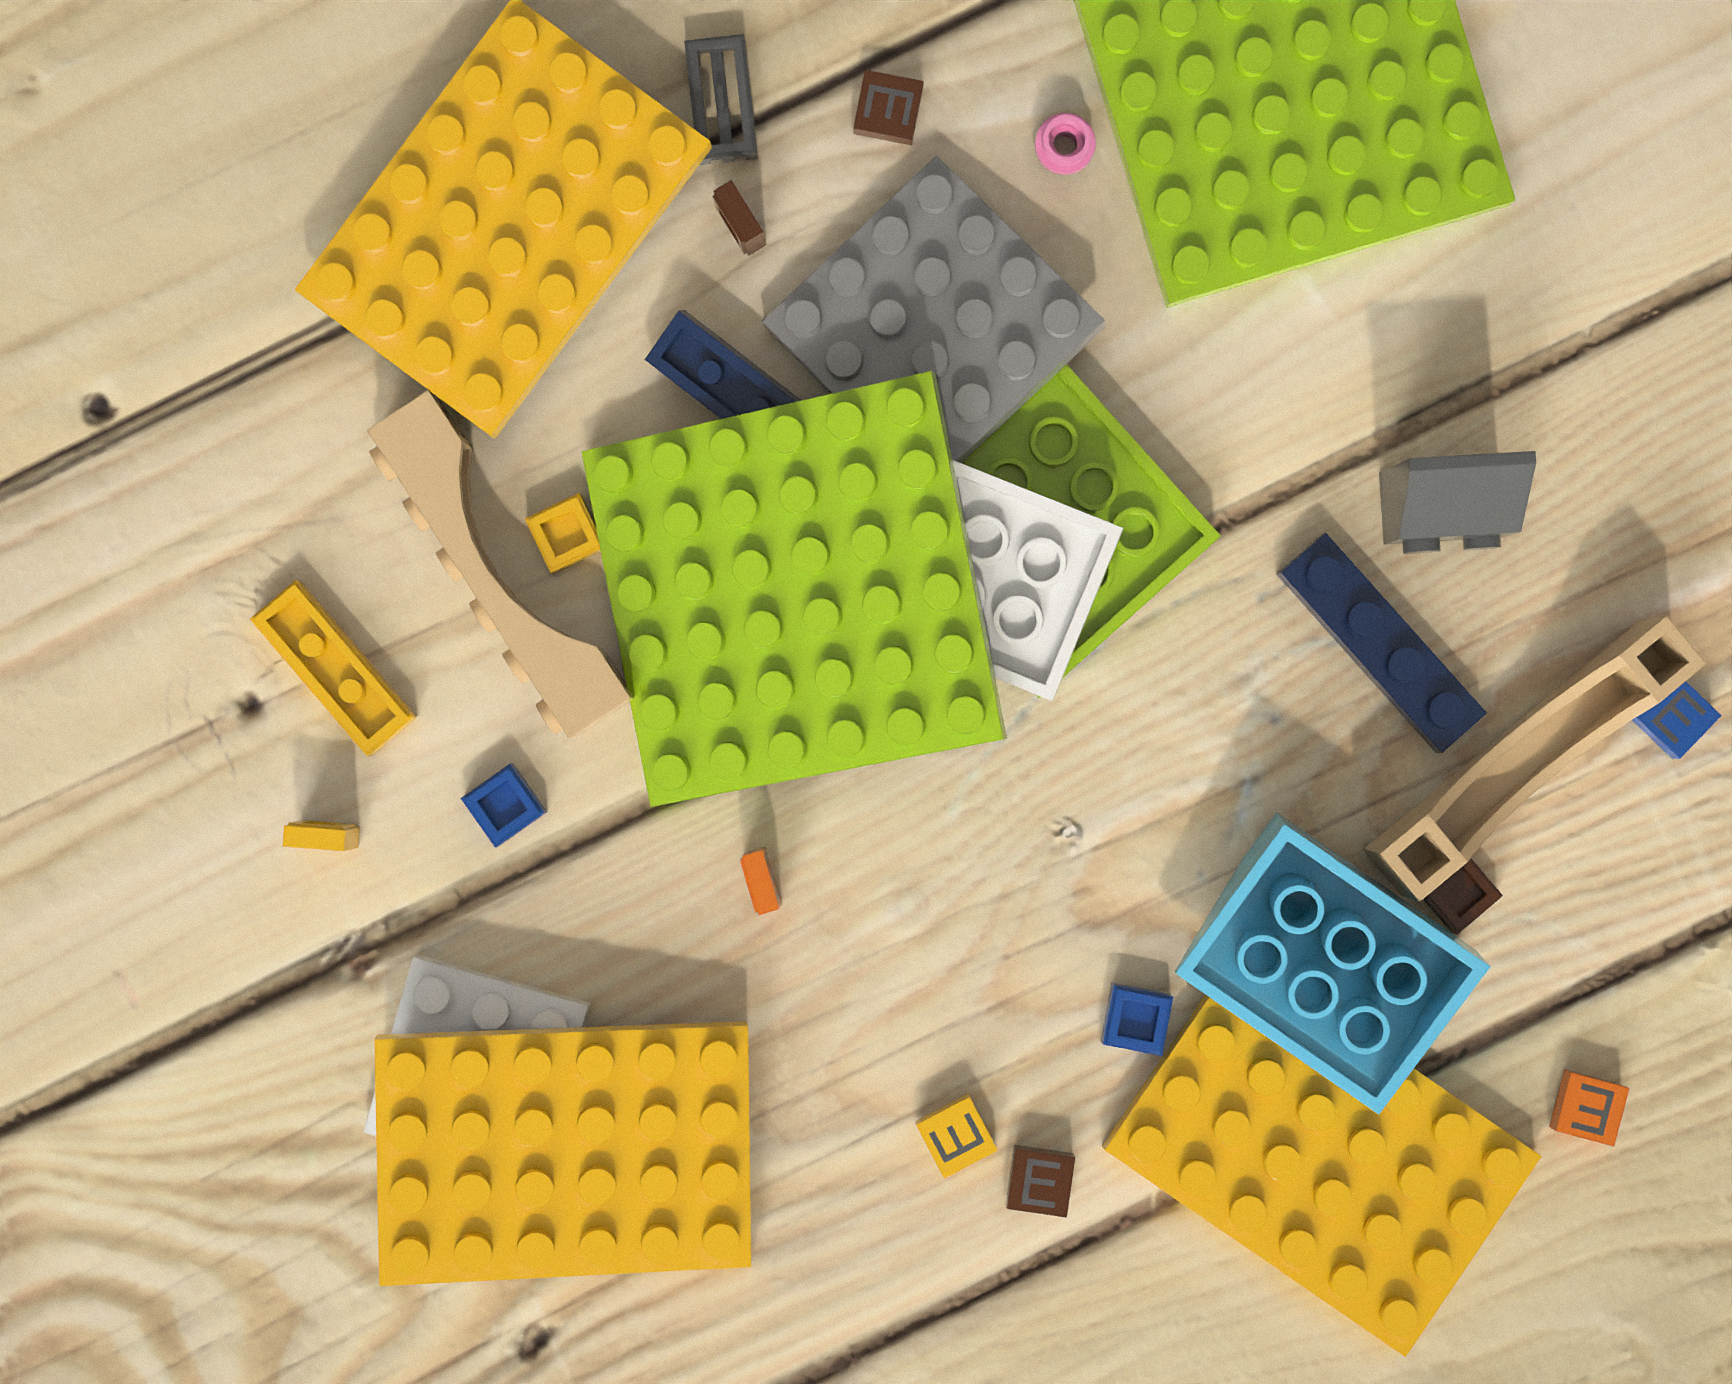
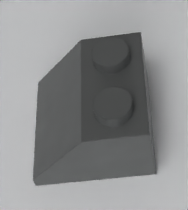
[1379,451,1536,554]

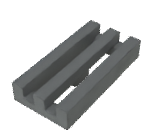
[684,34,758,165]

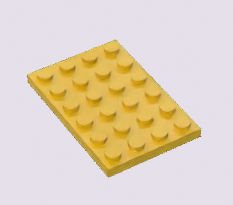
[294,0,712,439]
[1102,994,1542,1357]
[374,1021,751,1286]

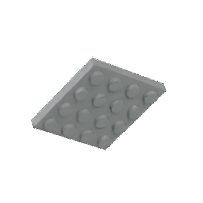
[762,155,1105,463]

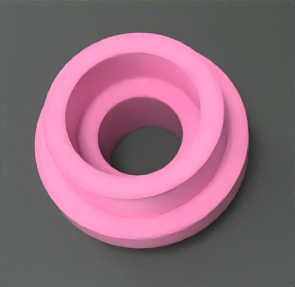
[1035,113,1096,175]

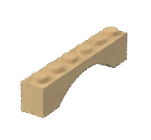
[366,390,634,738]
[1363,616,1707,902]

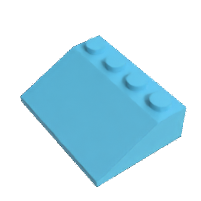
[1175,812,1491,1114]

